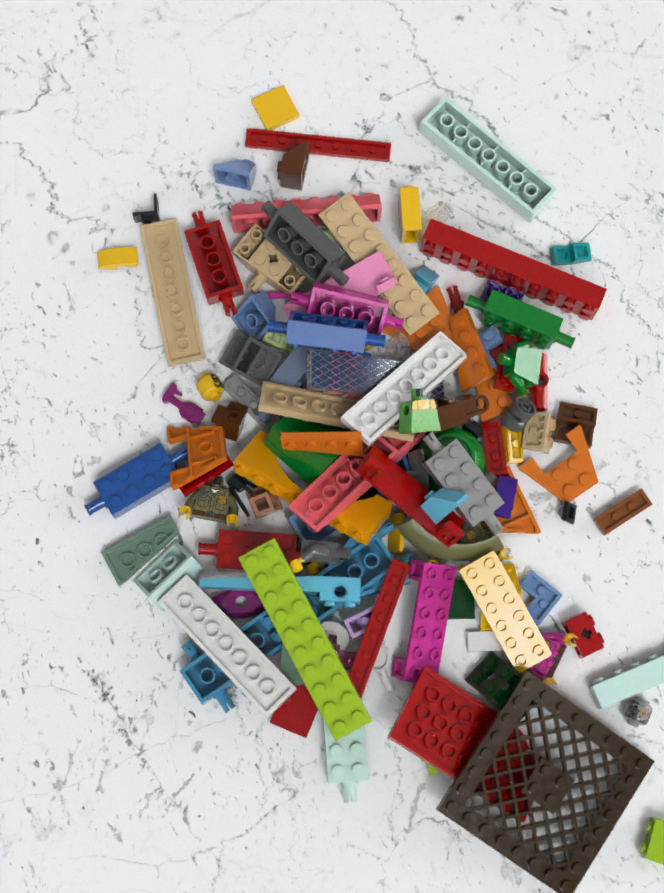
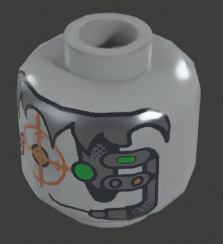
[623,696,653,728]

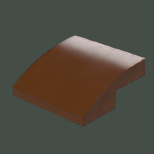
[553,401,598,449]

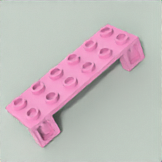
[282,251,399,318]

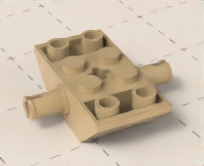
[232,223,306,295]

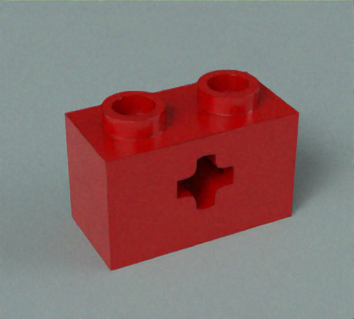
[562,612,605,659]

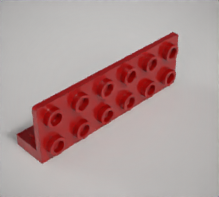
[356,446,464,548]

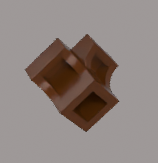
[211,401,248,442]

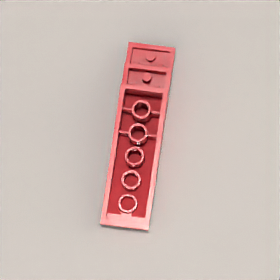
[288,432,425,533]

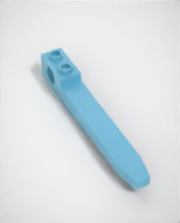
[199,576,361,608]

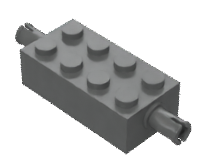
[261,201,350,287]

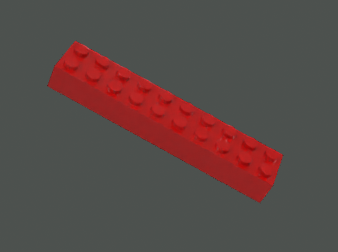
[420,218,607,321]

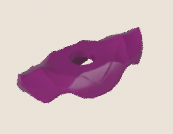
[211,590,266,619]

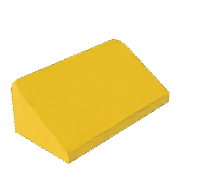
[501,426,524,464]
[387,512,405,554]

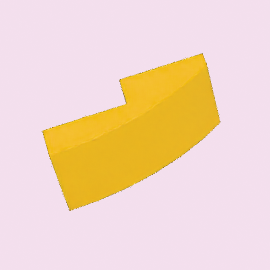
[97,247,138,270]

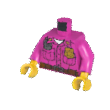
[526,632,578,686]

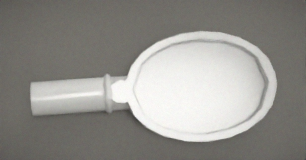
[372,643,394,692]

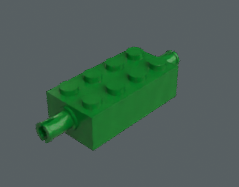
[466,290,575,350]

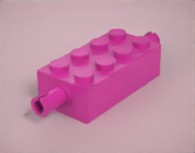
[290,282,404,335]

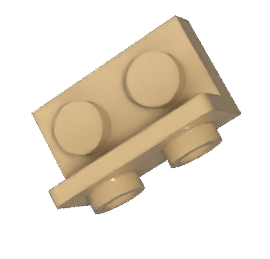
[522,412,556,454]

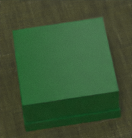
[264,417,352,486]

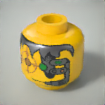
[196,373,224,402]

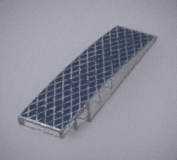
[307,349,445,403]

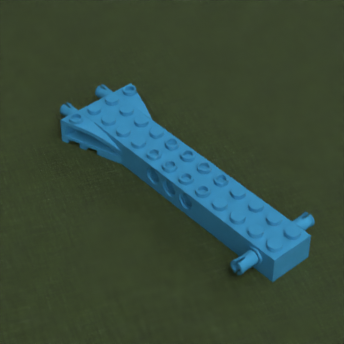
[180,519,417,713]

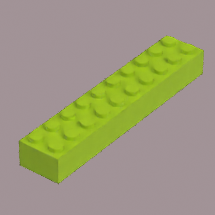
[239,538,372,742]

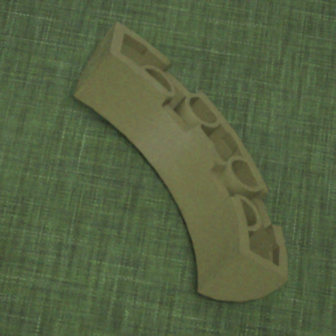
[395,516,504,561]

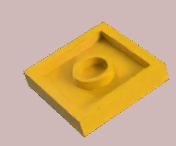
[251,85,300,131]

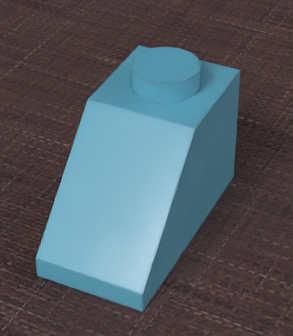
[420,488,469,524]

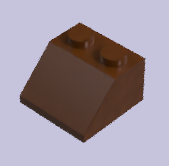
[277,141,309,191]

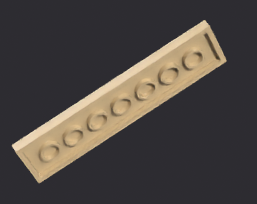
[318,192,440,336]
[140,218,205,367]
[258,381,415,442]

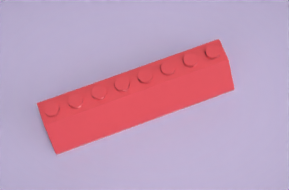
[231,193,382,233]

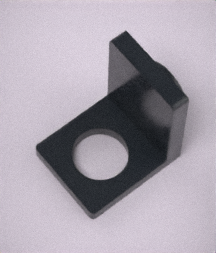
[133,194,160,224]

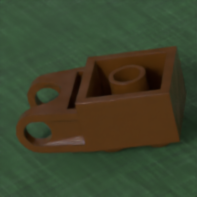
[426,394,489,433]

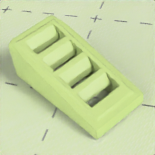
[261,332,295,354]

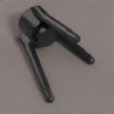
[227,473,258,517]

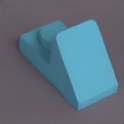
[414,265,439,294]

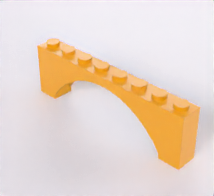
[234,430,393,546]

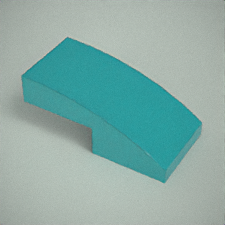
[549,243,592,266]

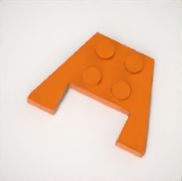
[382,286,453,352]
[518,425,598,503]
[167,426,228,490]

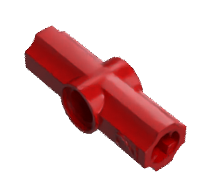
[530,352,549,412]

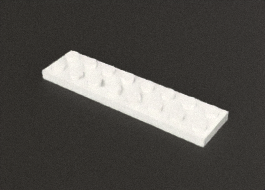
[340,331,467,446]
[158,574,297,718]

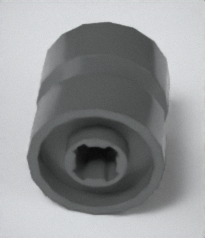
[501,396,536,432]

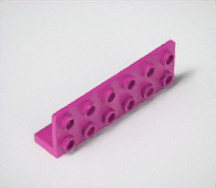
[391,559,457,682]

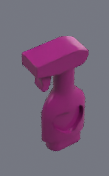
[162,382,206,425]

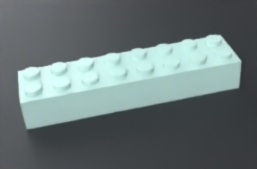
[420,96,557,223]

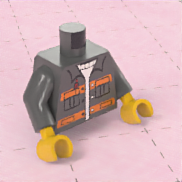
[290,539,351,576]

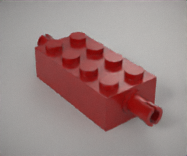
[184,211,244,317]
[198,529,309,574]

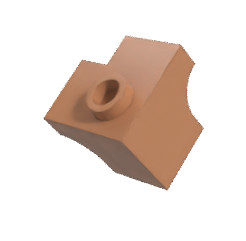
[245,486,283,520]

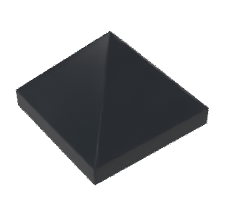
[558,501,577,524]

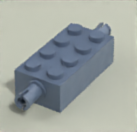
[255,345,326,423]

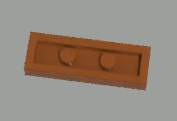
[593,488,653,536]

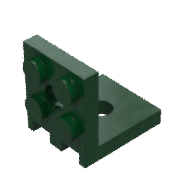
[465,651,536,722]

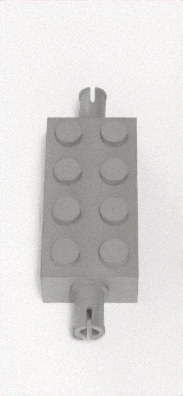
[422,431,505,535]

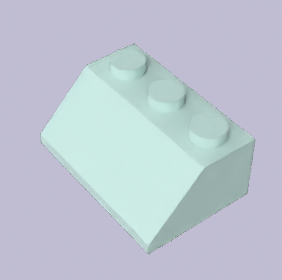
[133,540,205,611]

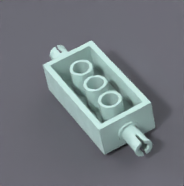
[323,698,369,803]

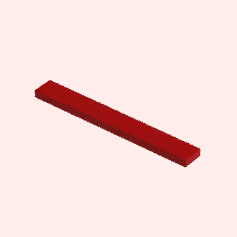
[245,128,391,162]
[348,558,411,698]

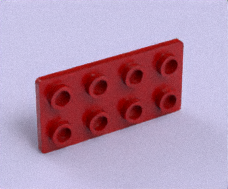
[270,684,318,738]

